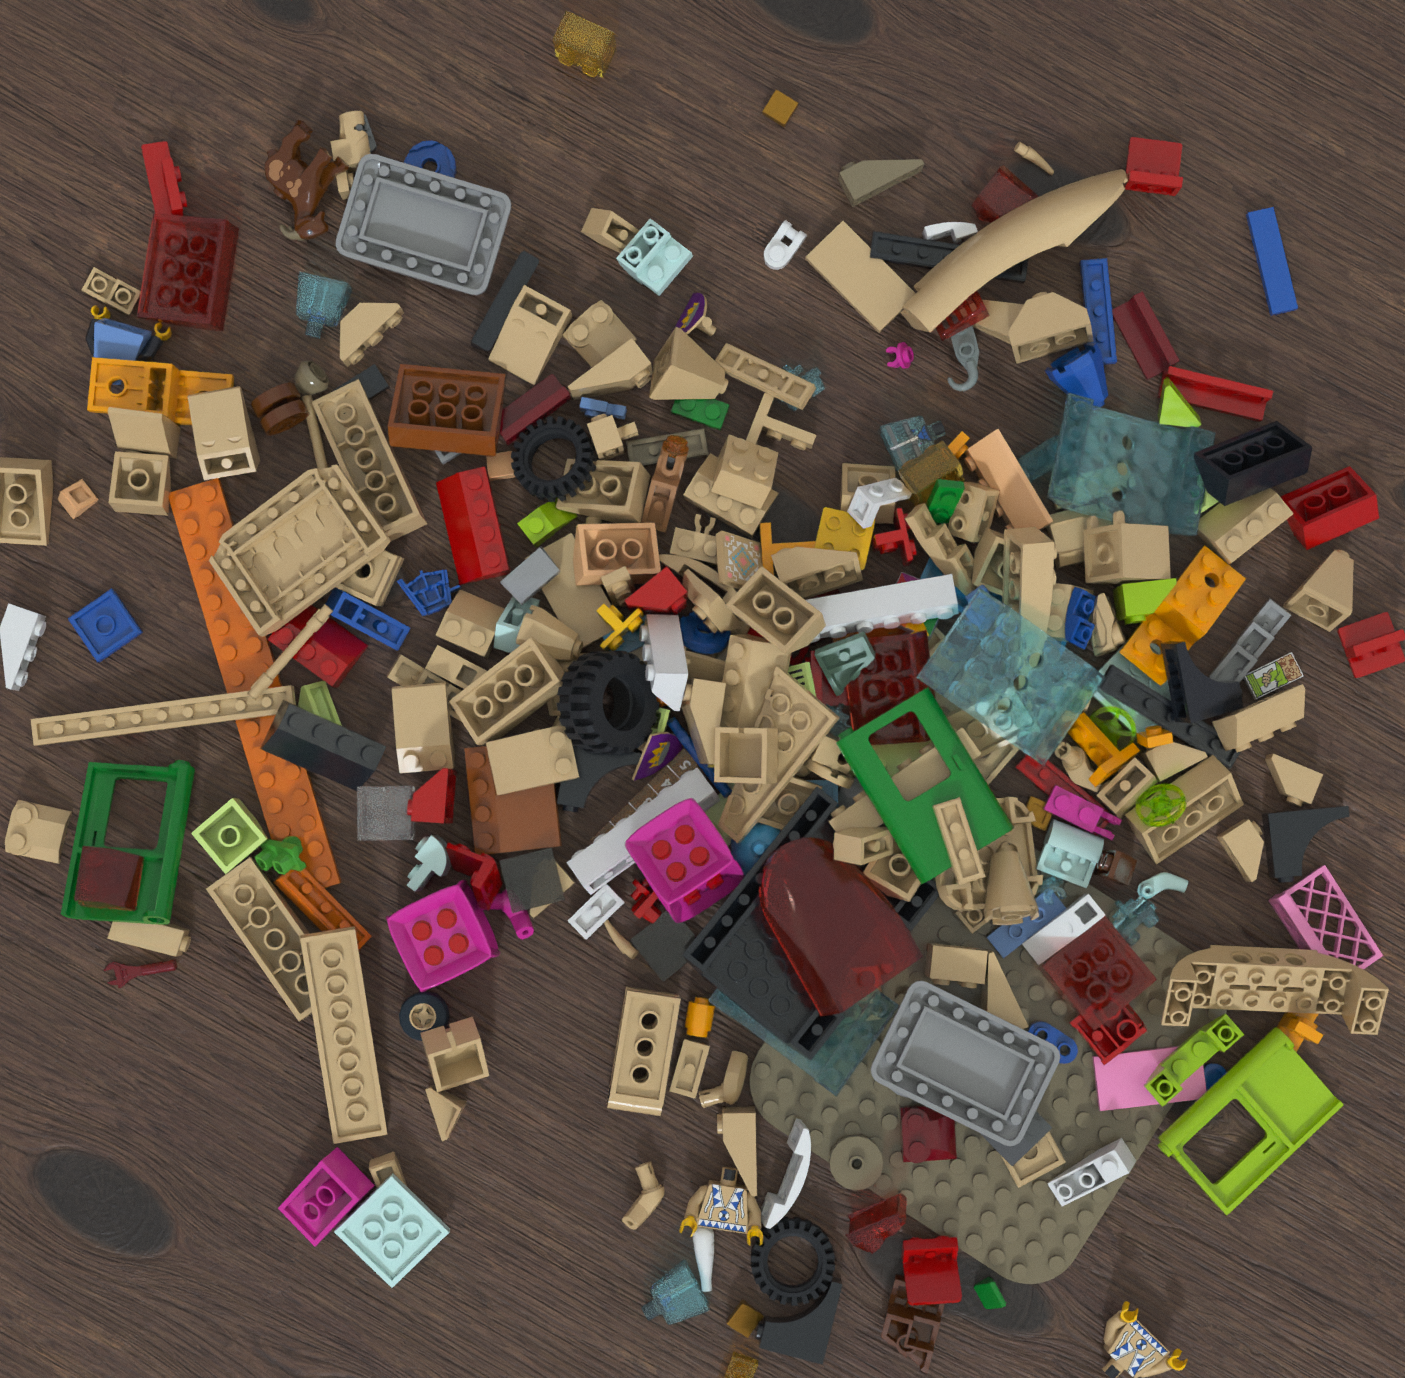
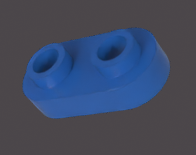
[1027,1021,1078,1064]

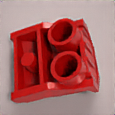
[1070,986,1147,1065]

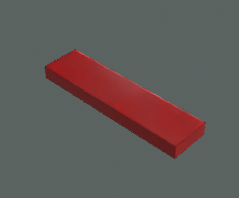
[1015,747,1112,836]

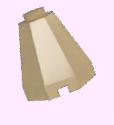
[516,605,583,662]

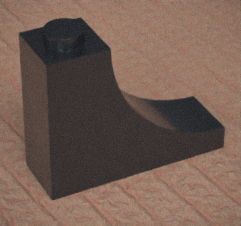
[1161,641,1244,723]
[557,742,642,813]
[1262,806,1350,883]
[755,1277,843,1365]

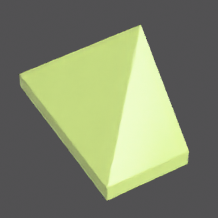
[298,680,342,726]

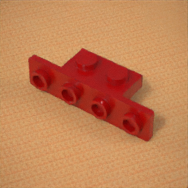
[141,141,188,247]

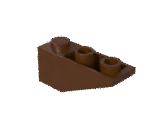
[1094,850,1138,886]

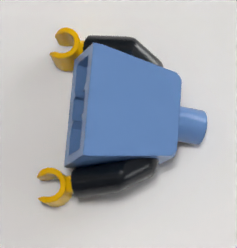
[85,305,172,385]

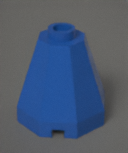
[1045,342,1108,411]

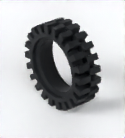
[511,416,597,502]
[751,1216,835,1306]

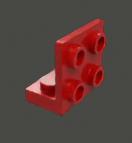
[1124,137,1183,196]
[445,843,503,911]

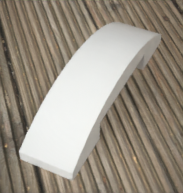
[761,1118,811,1229]

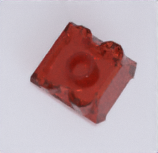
[972,165,1039,223]
[845,1194,907,1254]

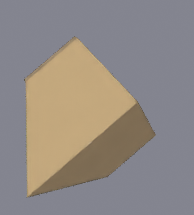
[425,1085,467,1141]

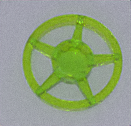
[1090,706,1136,751]
[1135,784,1187,827]

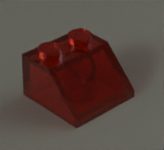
[74,846,144,911]

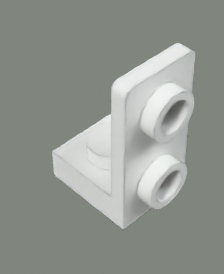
[847,478,912,529]

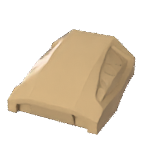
[1091,593,1126,657]

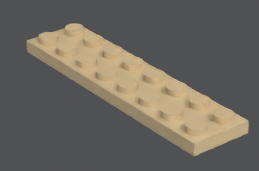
[300,926,387,1144]

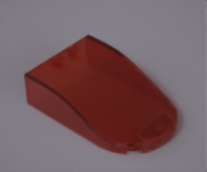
[759,837,923,1016]

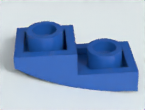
[1065,587,1096,650]

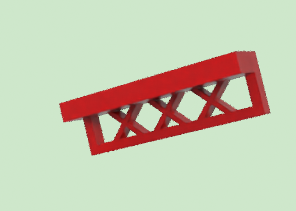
[1157,366,1273,422]

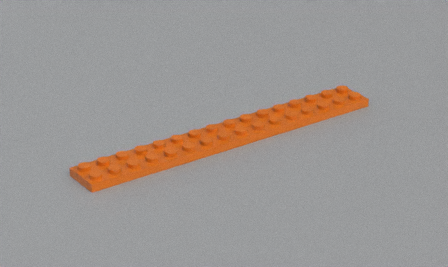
[169,478,342,888]

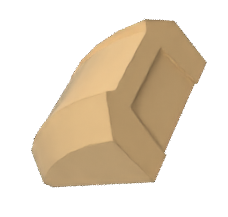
[1046,504,1112,569]

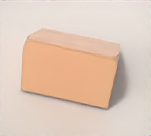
[486,451,515,481]
[58,479,98,519]

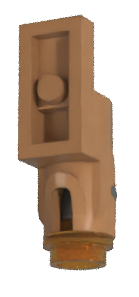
[641,435,689,533]

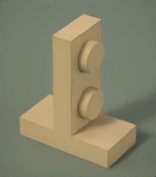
[746,393,816,450]

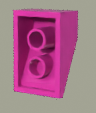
[278,1147,375,1247]

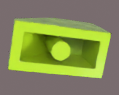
[517,497,577,548]

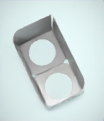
[500,546,560,605]

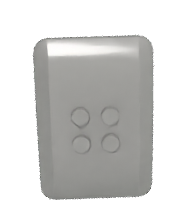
[336,154,512,296]
[871,981,1060,1146]

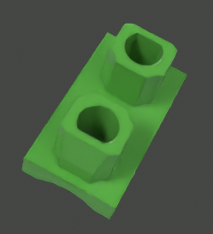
[255,836,307,875]

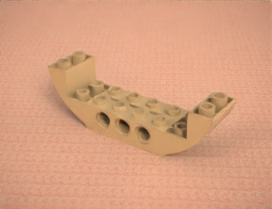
[1161,945,1389,1035]

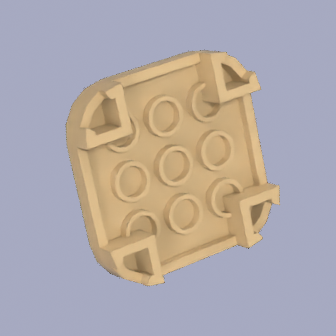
[935,797,1043,911]

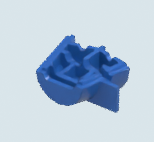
[397,570,462,616]

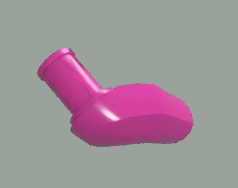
[478,889,534,939]

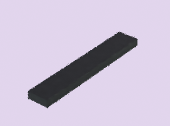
[870,231,1028,283]
[1096,664,1240,769]

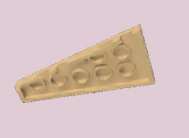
[718,666,840,843]

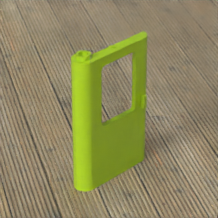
[1157,1027,1343,1215]

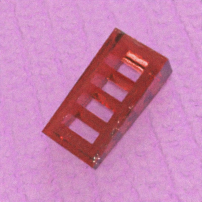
[936,291,990,341]

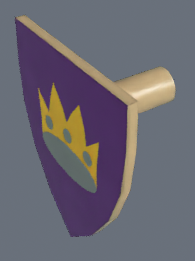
[672,293,716,337]
[632,732,683,780]

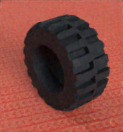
[557,651,659,754]

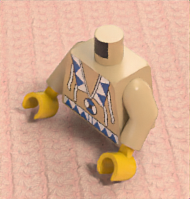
[679,1167,763,1246]
[1102,1301,1188,1378]

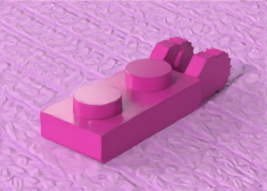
[1043,785,1122,841]

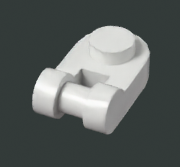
[764,220,807,270]

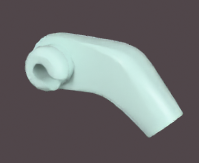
[1137,872,1188,899]

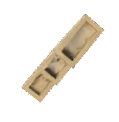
[905,503,978,596]
[386,654,462,722]

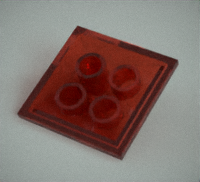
[1038,916,1157,1031]

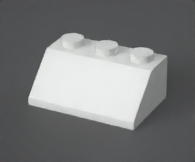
[639,614,688,711]

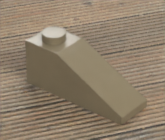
[838,159,924,207]

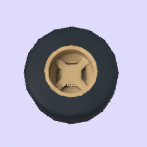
[399,991,450,1041]

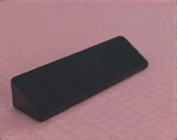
[471,250,539,351]

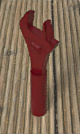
[104,960,177,988]

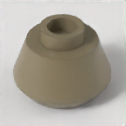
[294,361,329,395]

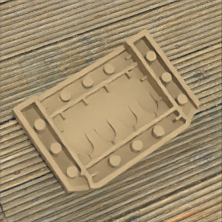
[209,464,391,637]

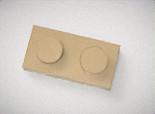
[669,1038,710,1098]

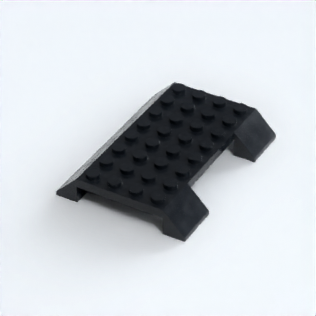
[682,786,939,1061]

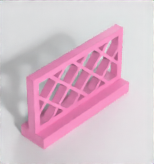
[1268,865,1383,969]

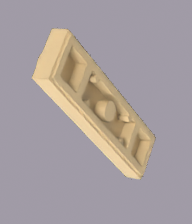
[715,343,816,410]

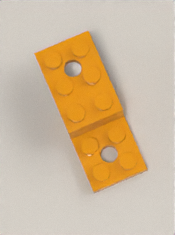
[87,357,234,425]
[1119,545,1246,686]

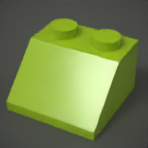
[1113,578,1177,625]

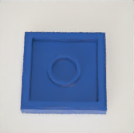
[68,588,143,663]

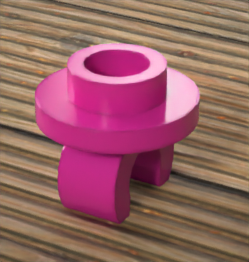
[886,342,914,369]

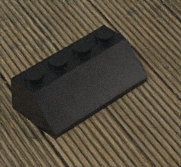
[1194,421,1312,506]
[260,700,386,791]

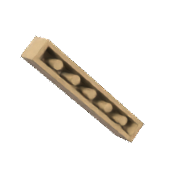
[829,726,981,832]

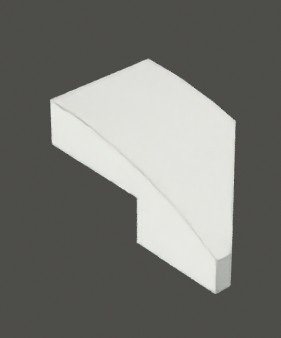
[922,222,978,244]

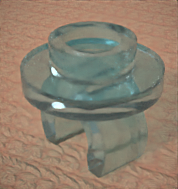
[1037,876,1066,905]

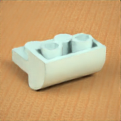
[616,219,693,296]
[1036,819,1104,888]
[407,835,451,892]

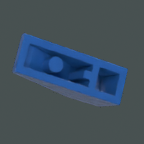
[325,587,410,651]

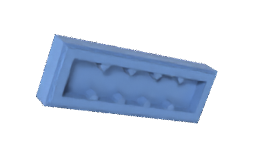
[986,887,1066,959]

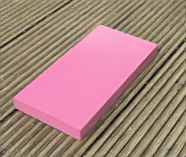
[1092,1046,1206,1111]

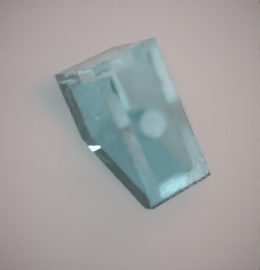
[1017,433,1076,483]

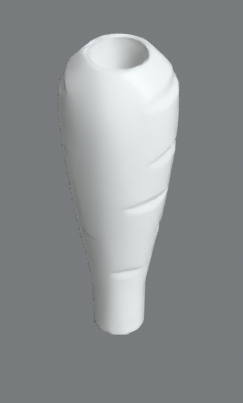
[693,1226,714,1292]

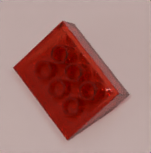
[137,213,239,331]
[847,630,936,745]

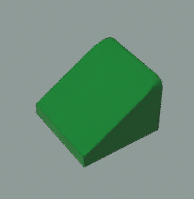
[974,1276,1006,1309]

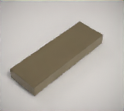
[626,428,708,467]

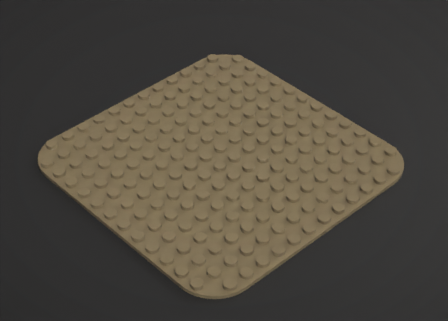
[750,848,1227,1284]

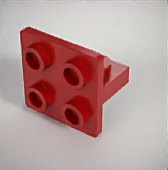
[871,507,916,567]
[1337,612,1405,678]

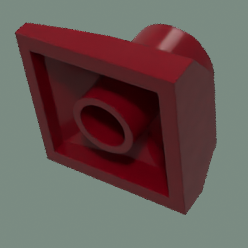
[899,1105,957,1163]

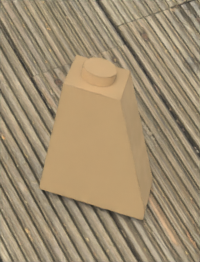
[107,922,191,957]

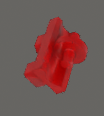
[630,878,662,923]

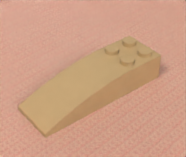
[311,379,427,541]
[1000,527,1057,699]
[206,857,312,1021]

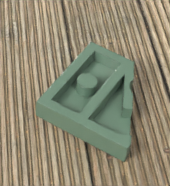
[814,631,875,696]

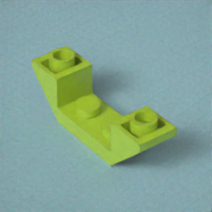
[1144,1013,1244,1107]

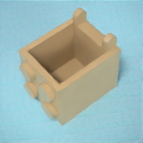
[1083,511,1171,585]

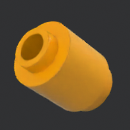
[685,997,715,1037]

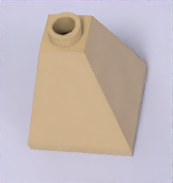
[649,327,728,400]
[1283,550,1354,632]

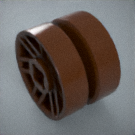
[251,382,310,436]

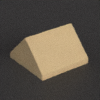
[862,838,921,902]

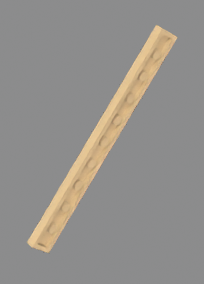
[31,685,296,746]

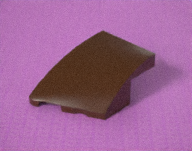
[881,1274,945,1374]

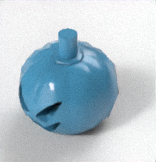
[730,822,782,876]

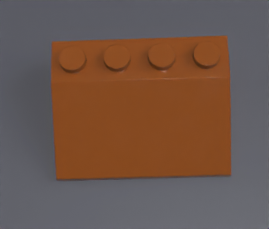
[388,364,506,456]
[464,746,562,855]

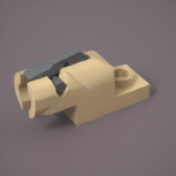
[330,111,377,200]

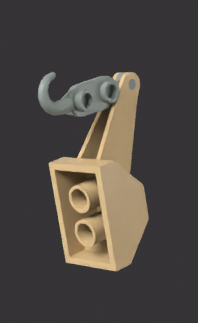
[947,292,1094,391]

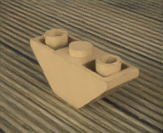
[340,303,404,367]

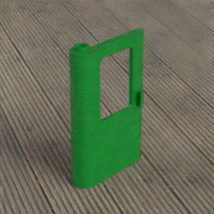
[836,687,1014,884]
[61,760,195,925]

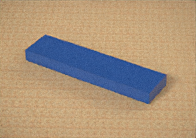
[1246,207,1298,316]
[1079,258,1117,365]

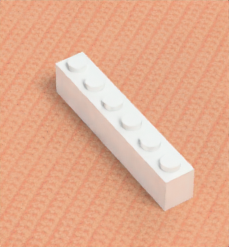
[806,574,959,643]
[566,768,721,895]

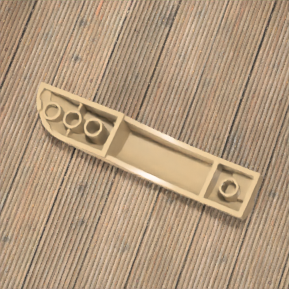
[900,169,1128,332]

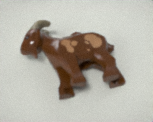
[264,119,350,241]

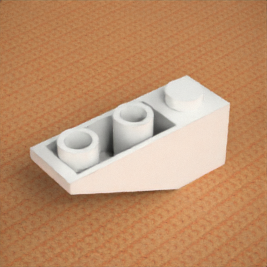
[0,604,46,691]
[1022,894,1105,965]
[1047,1138,1136,1206]

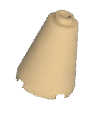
[984,847,1039,925]

